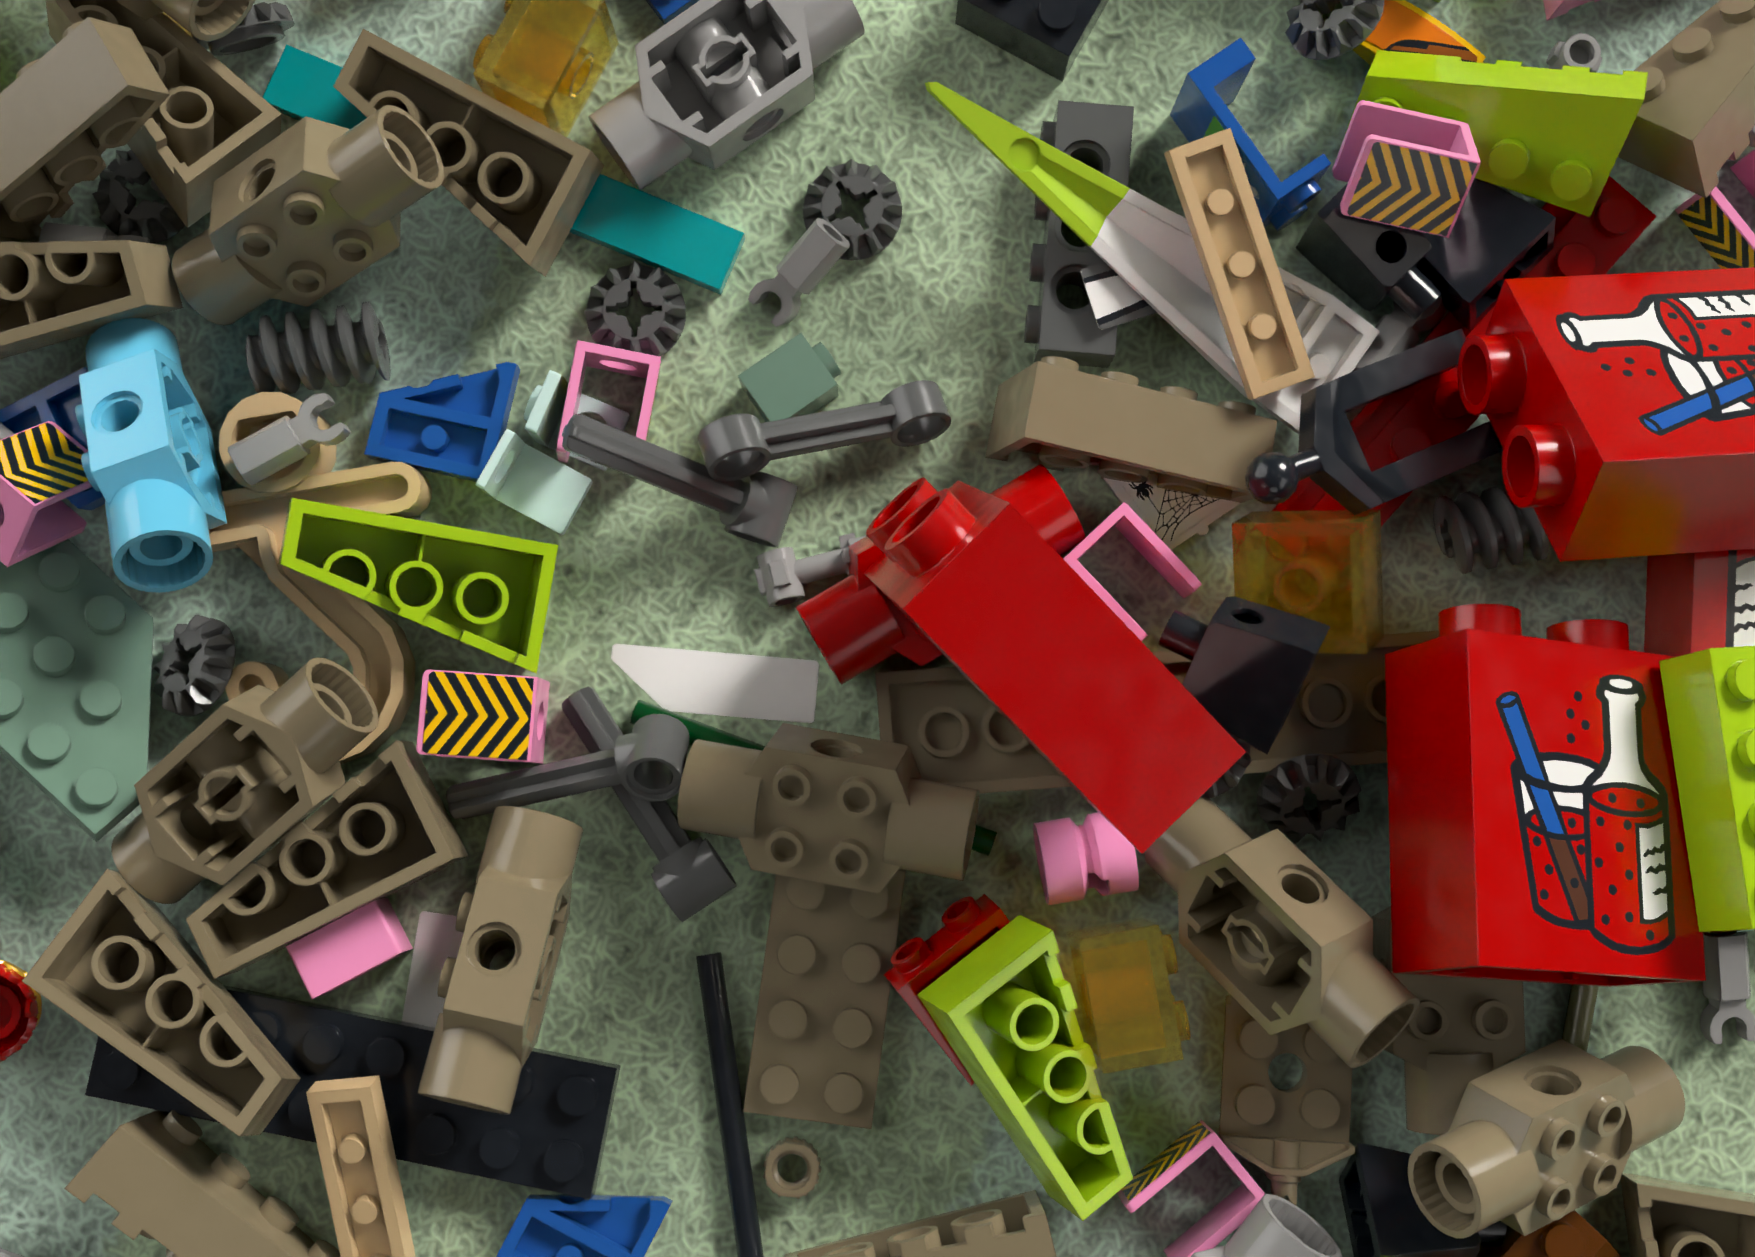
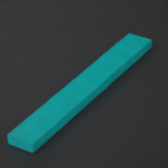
[263,44,745,295]

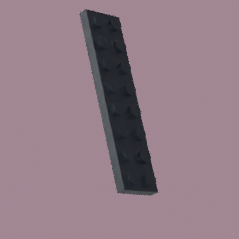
[85,985,621,1199]

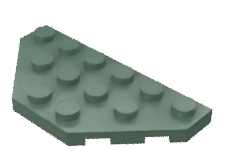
[0,539,154,842]

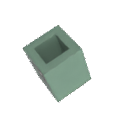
[738,333,841,422]

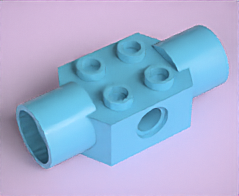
[75,318,227,593]

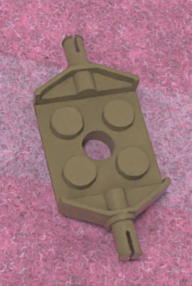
[1219,994,1355,1206]

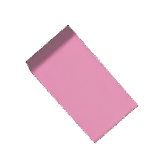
[286,897,413,999]

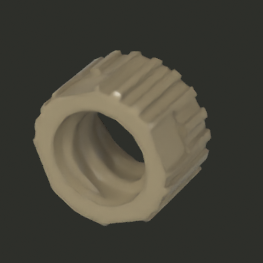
[763,1136,822,1199]

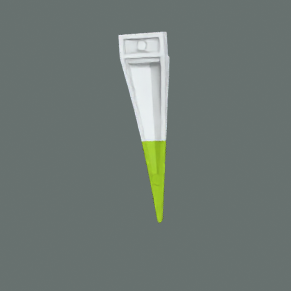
[925,82,1380,434]

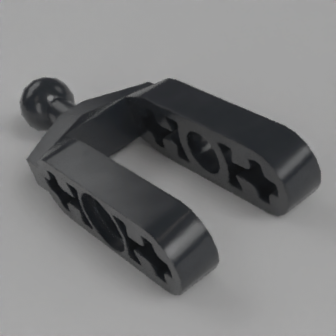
[1245,329,1503,515]

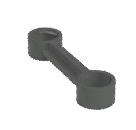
[698,380,951,481]

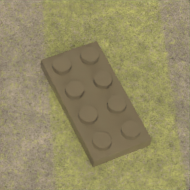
[743,869,906,1129]

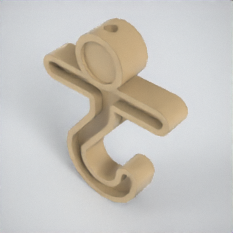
[209,392,432,765]

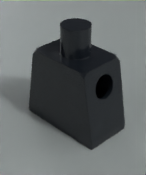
[1416,178,1556,331]
[1296,183,1442,321]
[1158,596,1330,754]
[1339,1143,1507,1257]

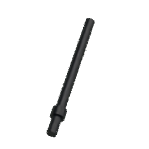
[696,952,764,1257]

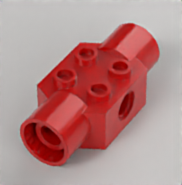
[795,464,1086,685]

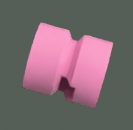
[1033,812,1139,905]

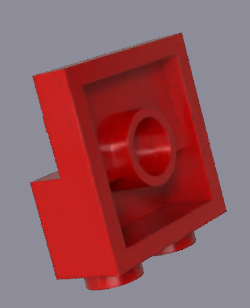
[884,894,1010,1086]

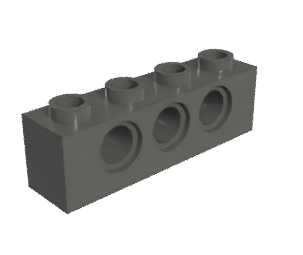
[1024,100,1134,368]

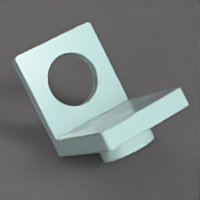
[524,370,630,471]
[475,429,593,535]

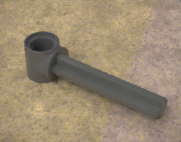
[562,414,798,548]
[562,687,737,922]
[446,714,690,819]

